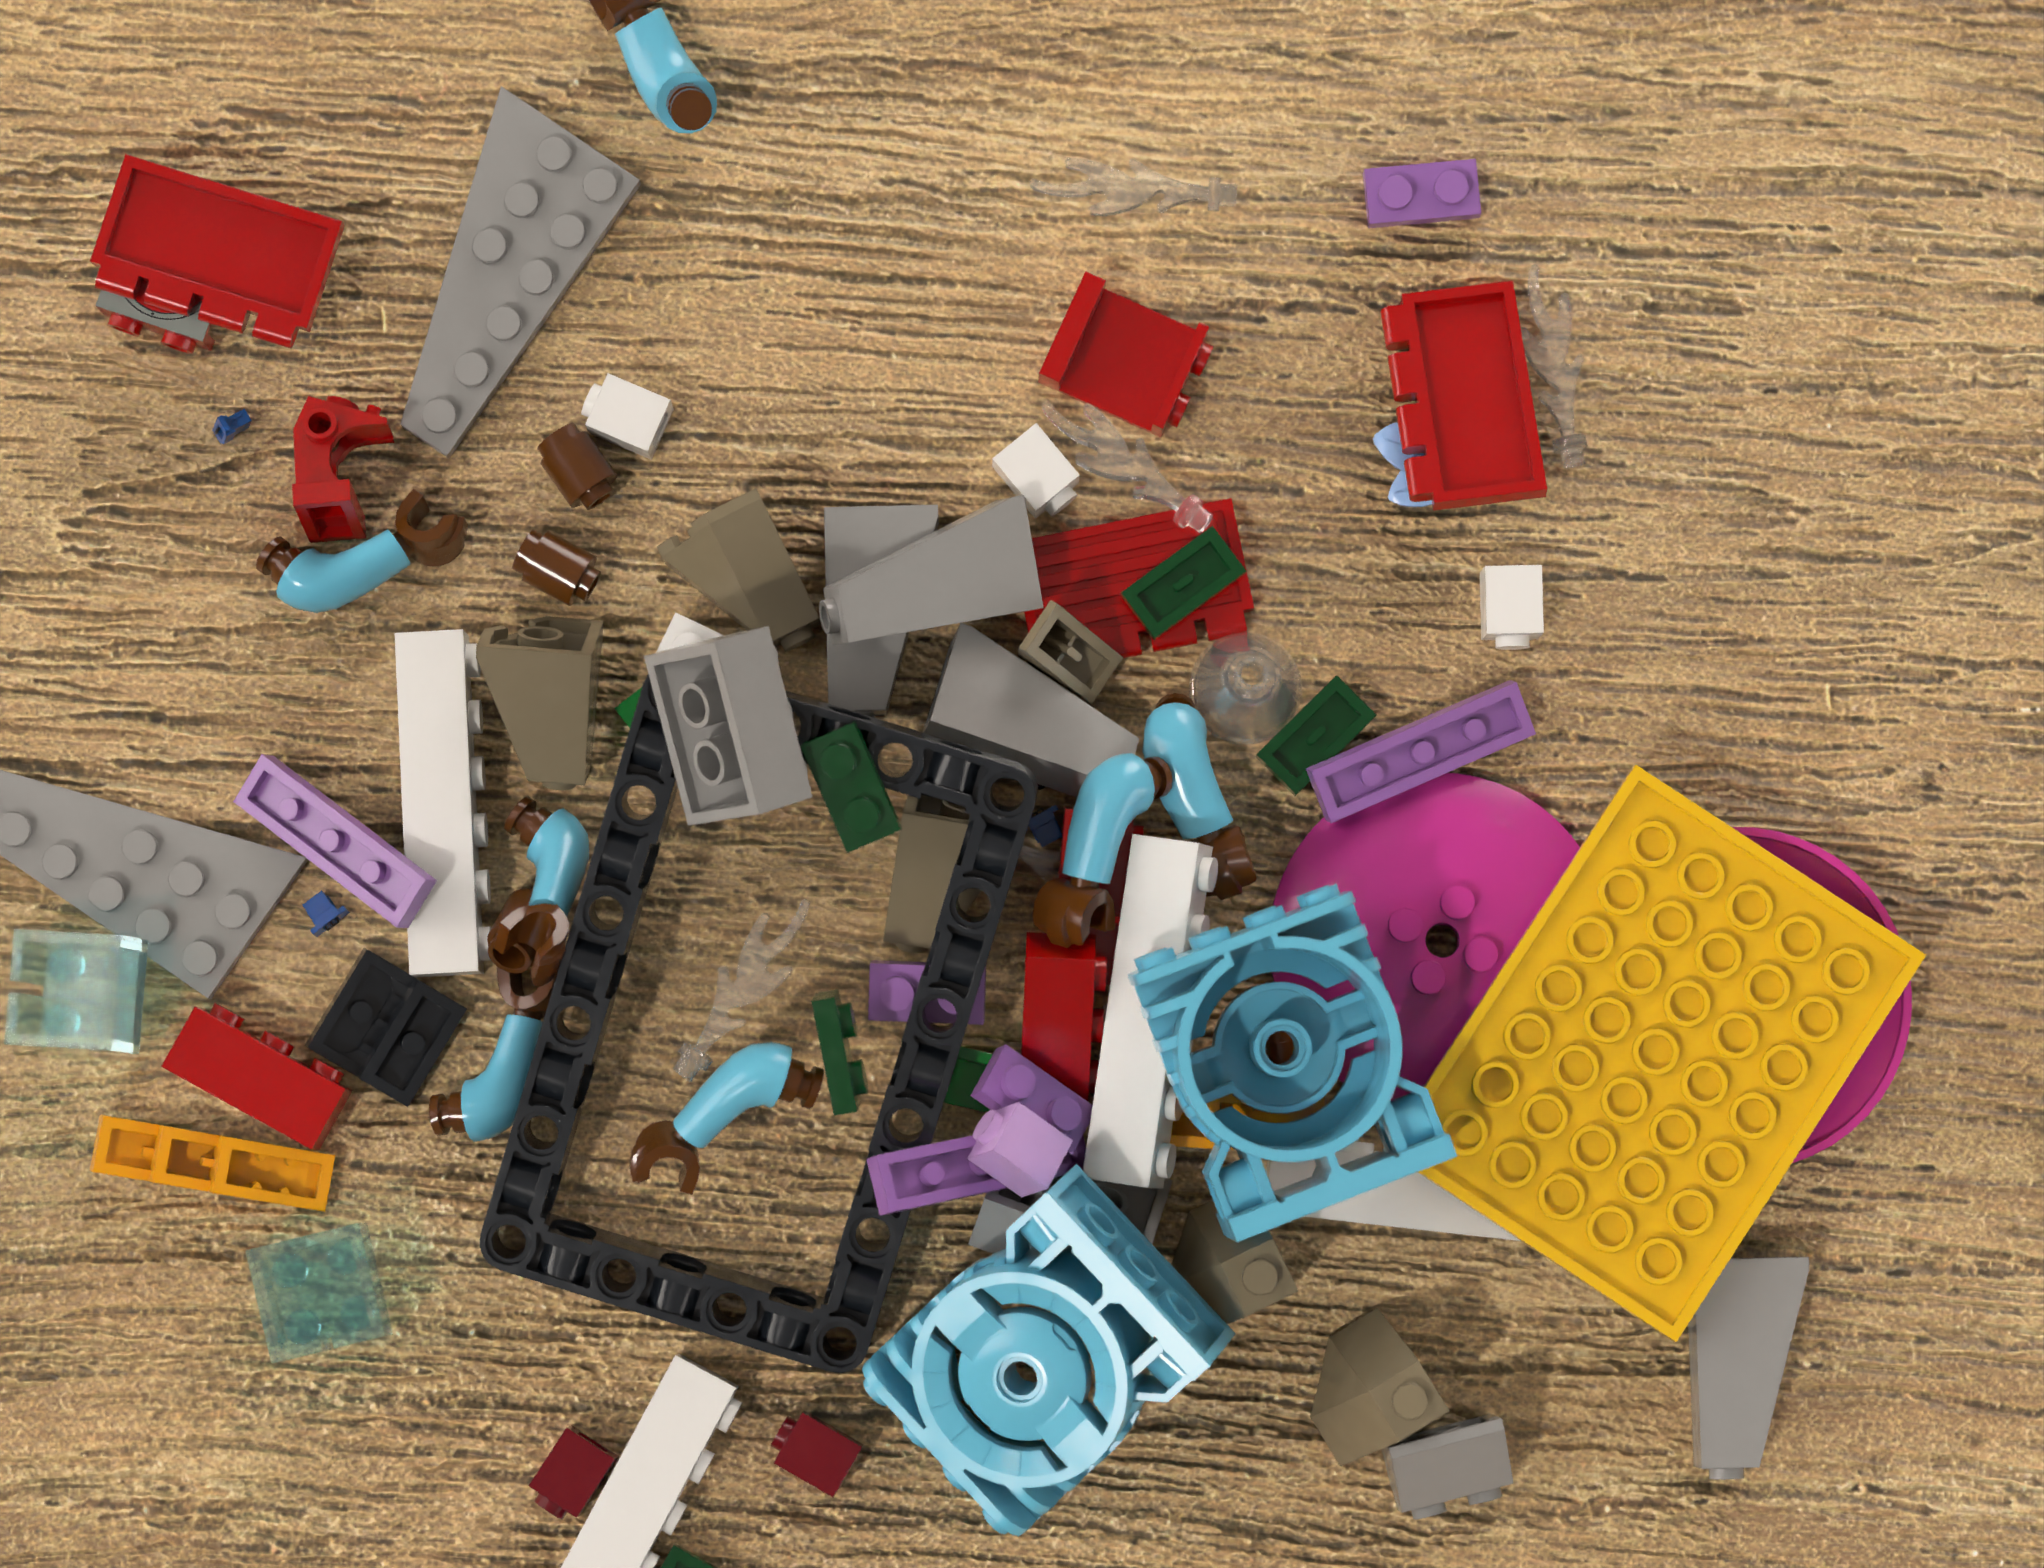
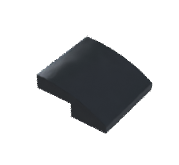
[305,947,467,1107]

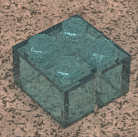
[4,929,149,1054]
[245,1223,393,1364]

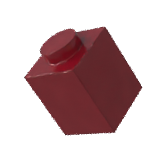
[770,1410,864,1498]
[528,1425,619,1520]

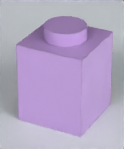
[967,1102,1073,1197]

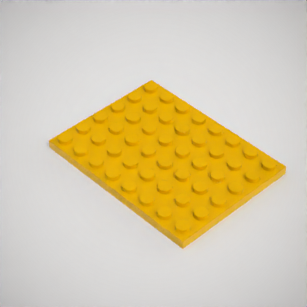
[1383,765,1926,1342]

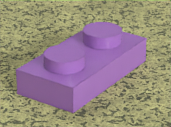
[1363,159,1482,228]
[868,960,986,1025]
[971,1044,1093,1159]

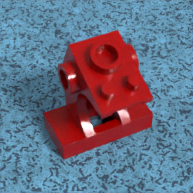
[292,396,394,543]

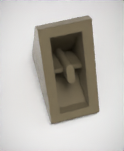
[1018,600,1123,704]

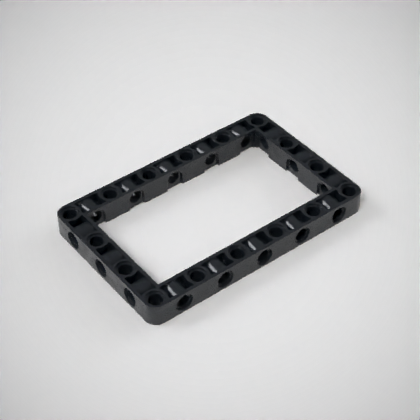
[479,674,1038,1373]

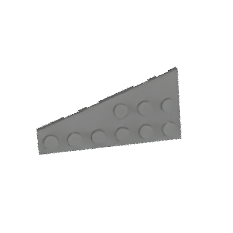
[401,86,641,459]
[0,770,308,999]

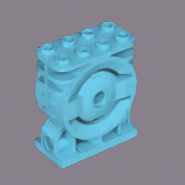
[1127,884,1457,1242]
[862,1164,1236,1536]

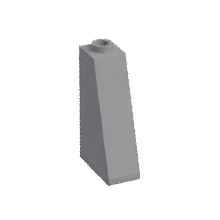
[819,495,1044,645]
[824,505,939,718]
[923,623,1139,797]
[1688,1256,1809,1479]

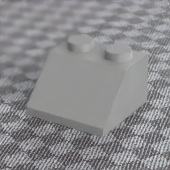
[1381,1414,1514,1520]

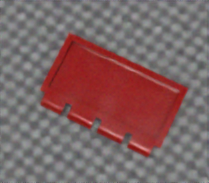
[90,154,345,349]
[1380,280,1547,511]
[1024,498,1254,659]

